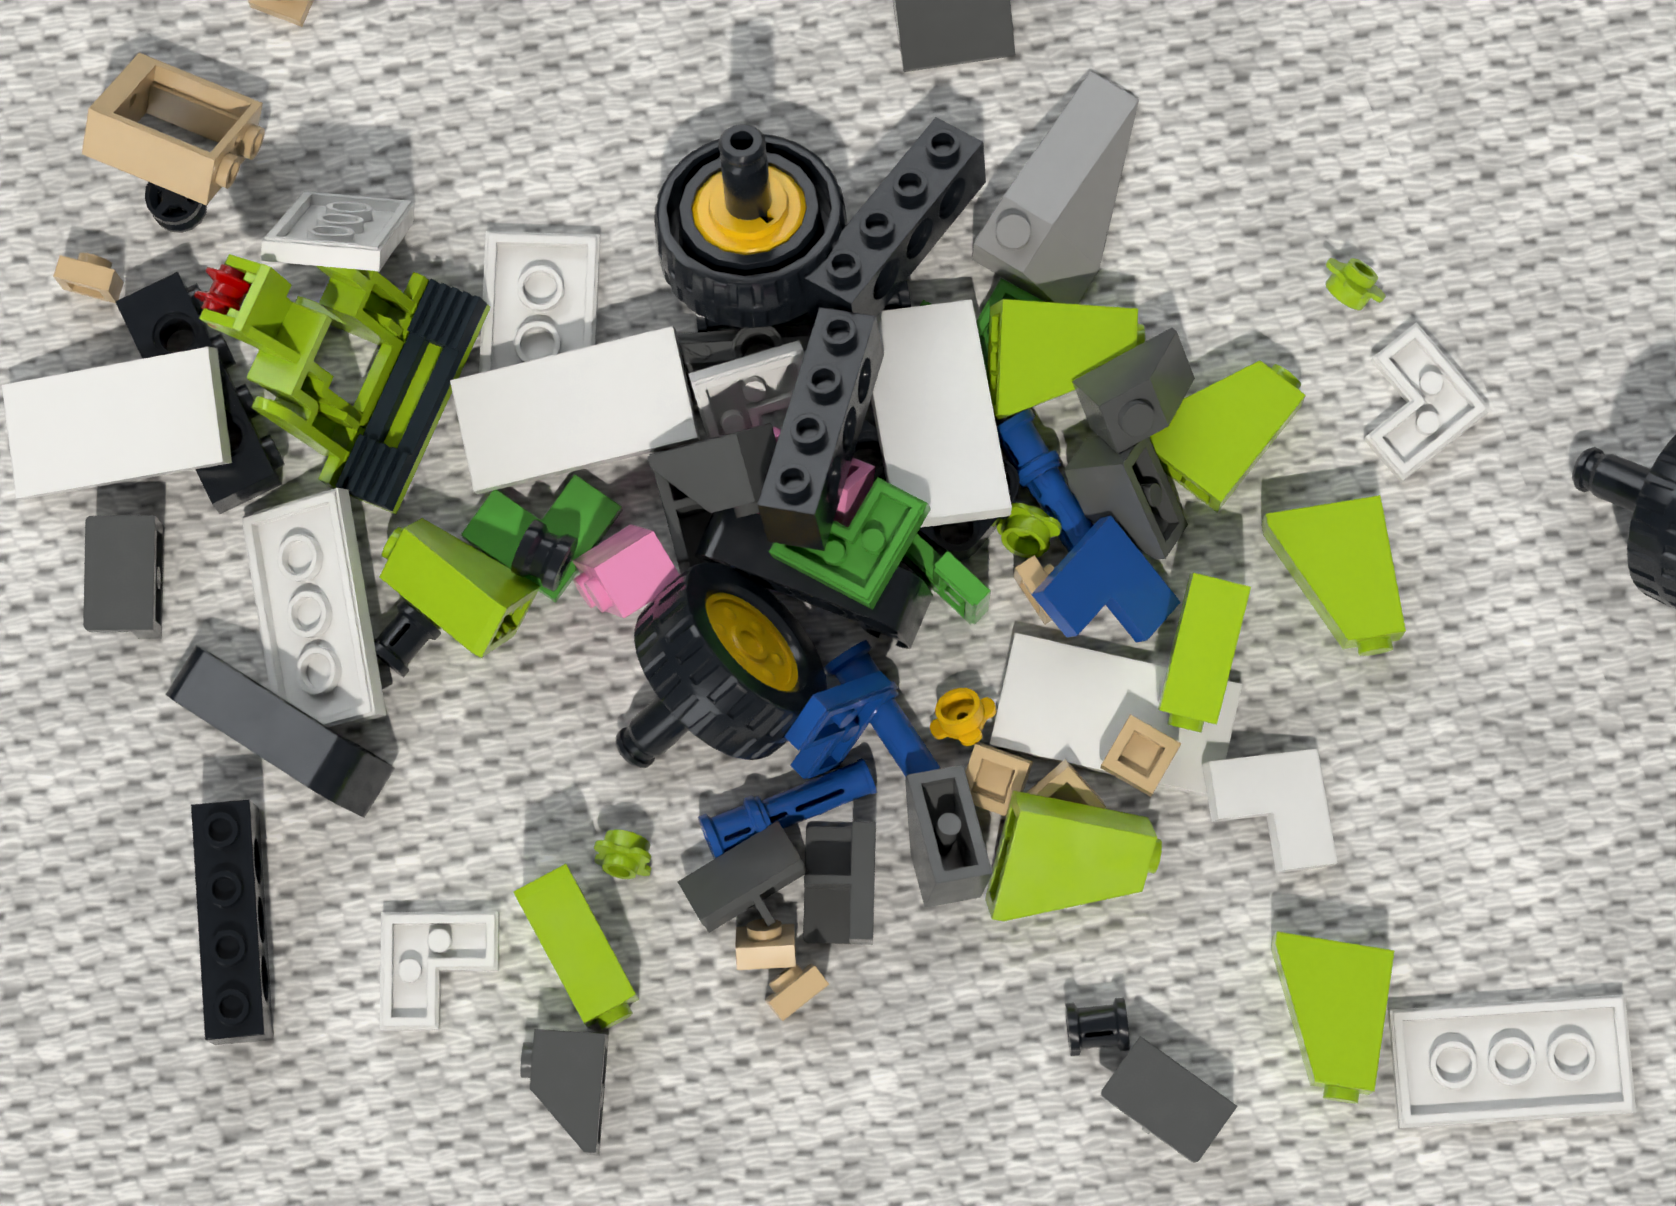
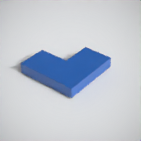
[1031,515,1181,643]
[784,671,894,779]

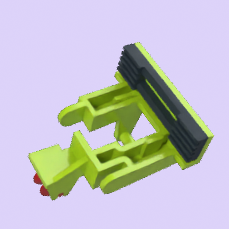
[194,254,491,514]

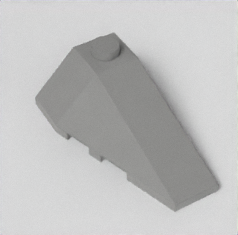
[972,71,1139,304]

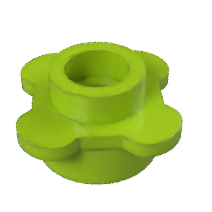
[1325,258,1386,311]
[996,503,1062,558]
[594,829,652,879]

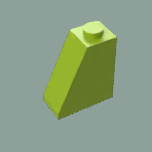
[987,299,1145,421]
[1149,360,1306,512]
[1261,495,1406,656]
[379,518,541,658]
[1158,573,1251,733]
[985,791,1162,922]
[513,864,639,1030]
[1271,931,1395,1104]

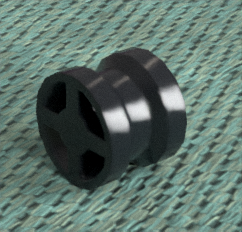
[145,182,208,233]
[511,519,578,591]

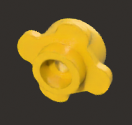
[930,688,997,746]

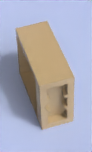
[82,53,265,205]

